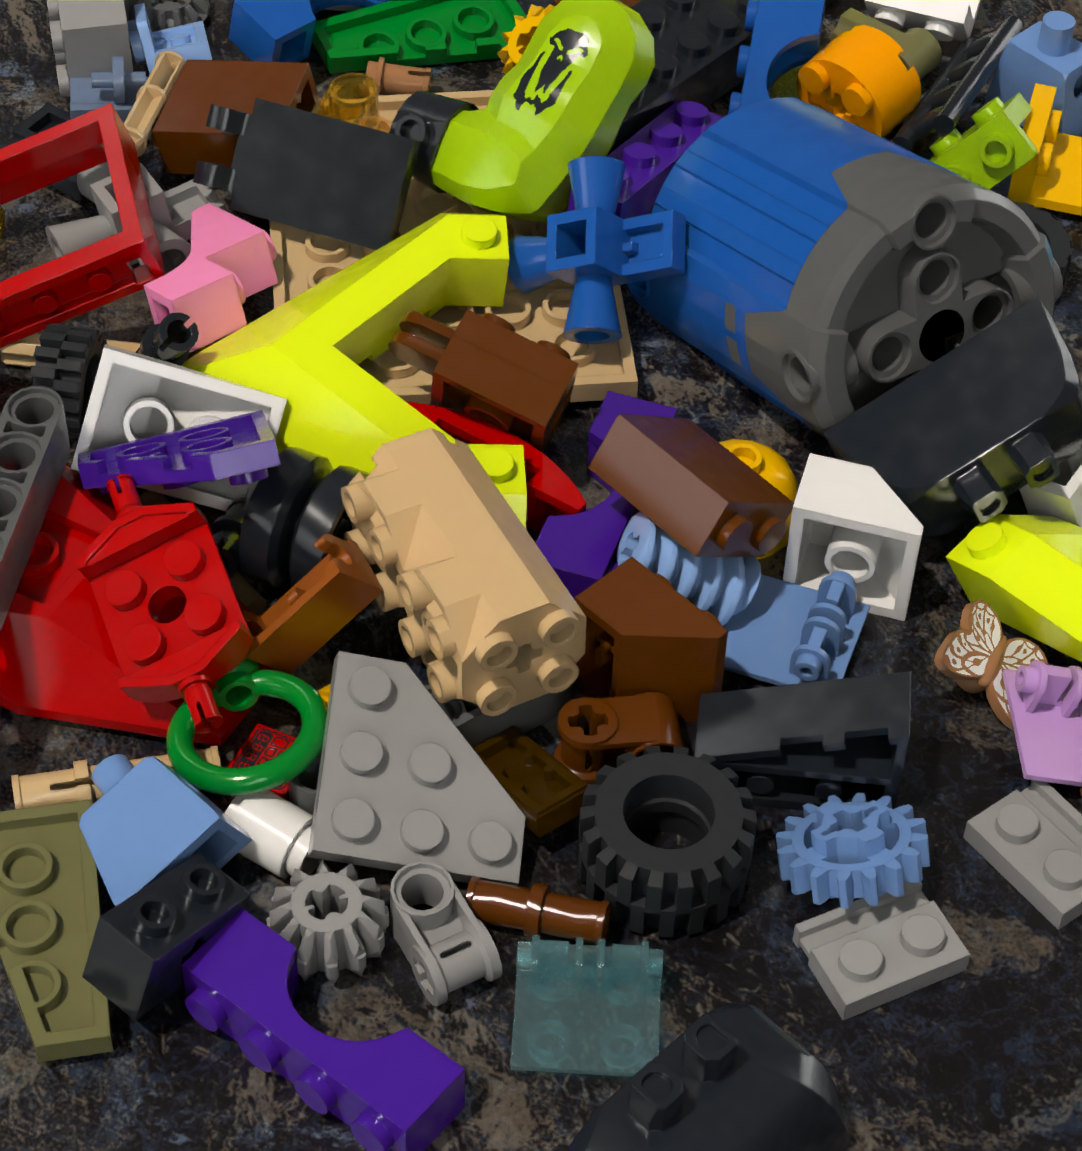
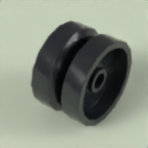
[238,447,370,588]

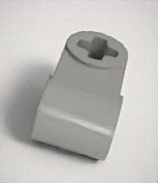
[390,861,503,1006]

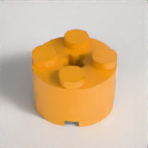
[796,25,921,138]

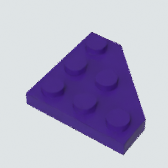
[77,410,281,494]

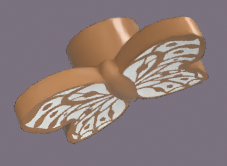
[934,600,1048,731]

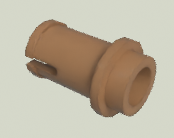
[365,57,432,96]

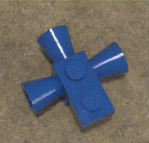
[508,156,686,344]

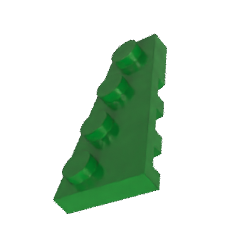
[312,0,527,73]

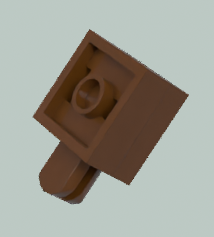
[388,309,579,454]

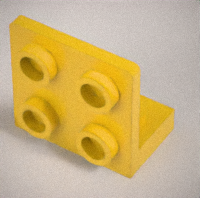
[1007,83,1082,216]

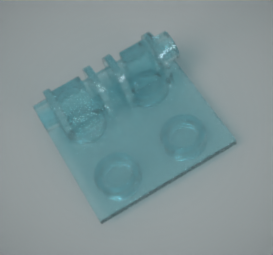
[510,935,663,1077]

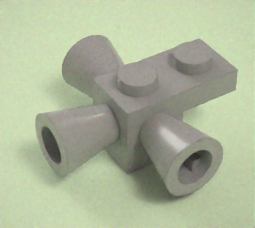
[45,162,226,274]

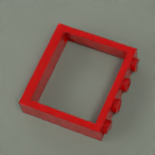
[0,103,166,348]

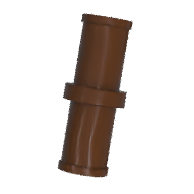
[465,876,612,947]

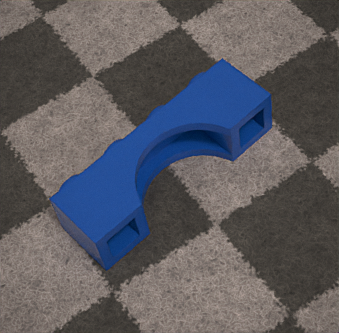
[228,0,391,62]
[728,0,826,114]

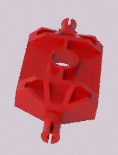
[75,474,253,733]

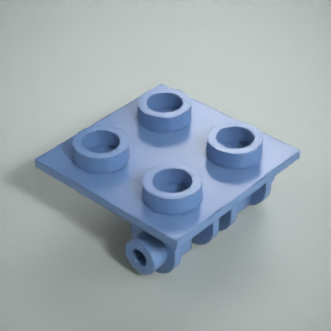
[724,571,870,686]

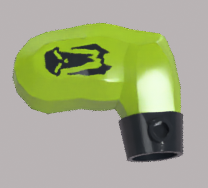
[389,0,655,222]

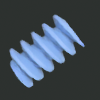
[617,511,761,626]

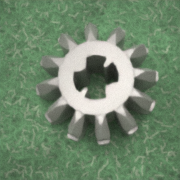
[266,859,389,986]

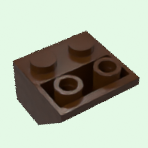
[574,557,728,723]

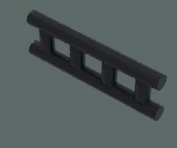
[892,16,1023,151]

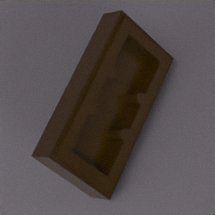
[473,726,588,838]

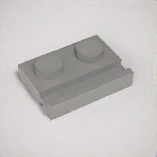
[963,780,1082,930]
[792,881,970,1020]

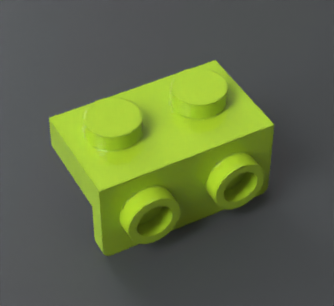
[929,92,1038,189]

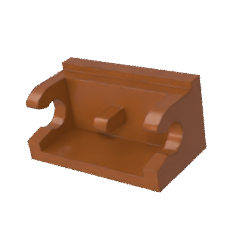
[242,533,384,674]

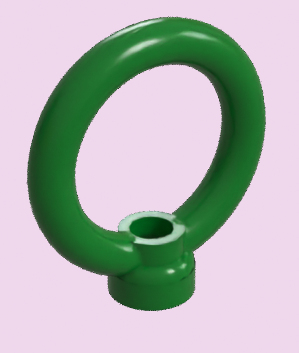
[166,658,327,796]

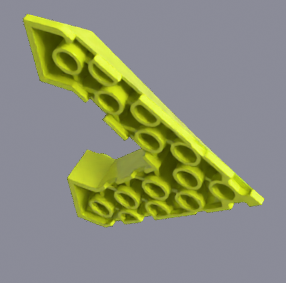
[182,213,527,529]

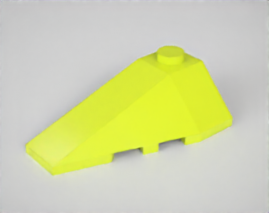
[945,514,1082,662]

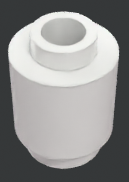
[225,790,322,879]

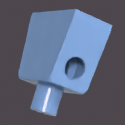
[985,11,1082,137]
[79,754,252,906]

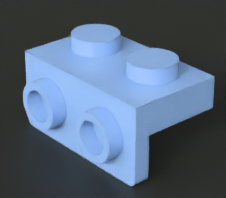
[127,3,212,74]

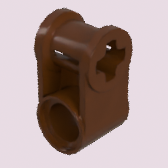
[554,692,685,784]

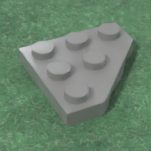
[307,651,526,886]

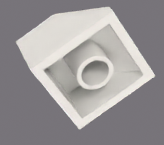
[783,453,924,621]

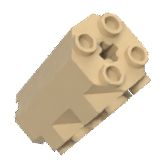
[341,428,586,716]

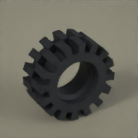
[30,323,107,437]

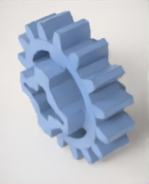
[776,793,930,909]

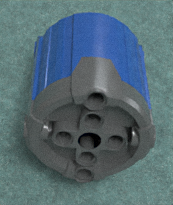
[626,97,1063,438]

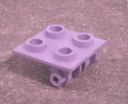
[1002,660,1082,787]

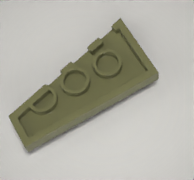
[0,799,114,1062]

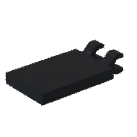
[193,98,421,250]

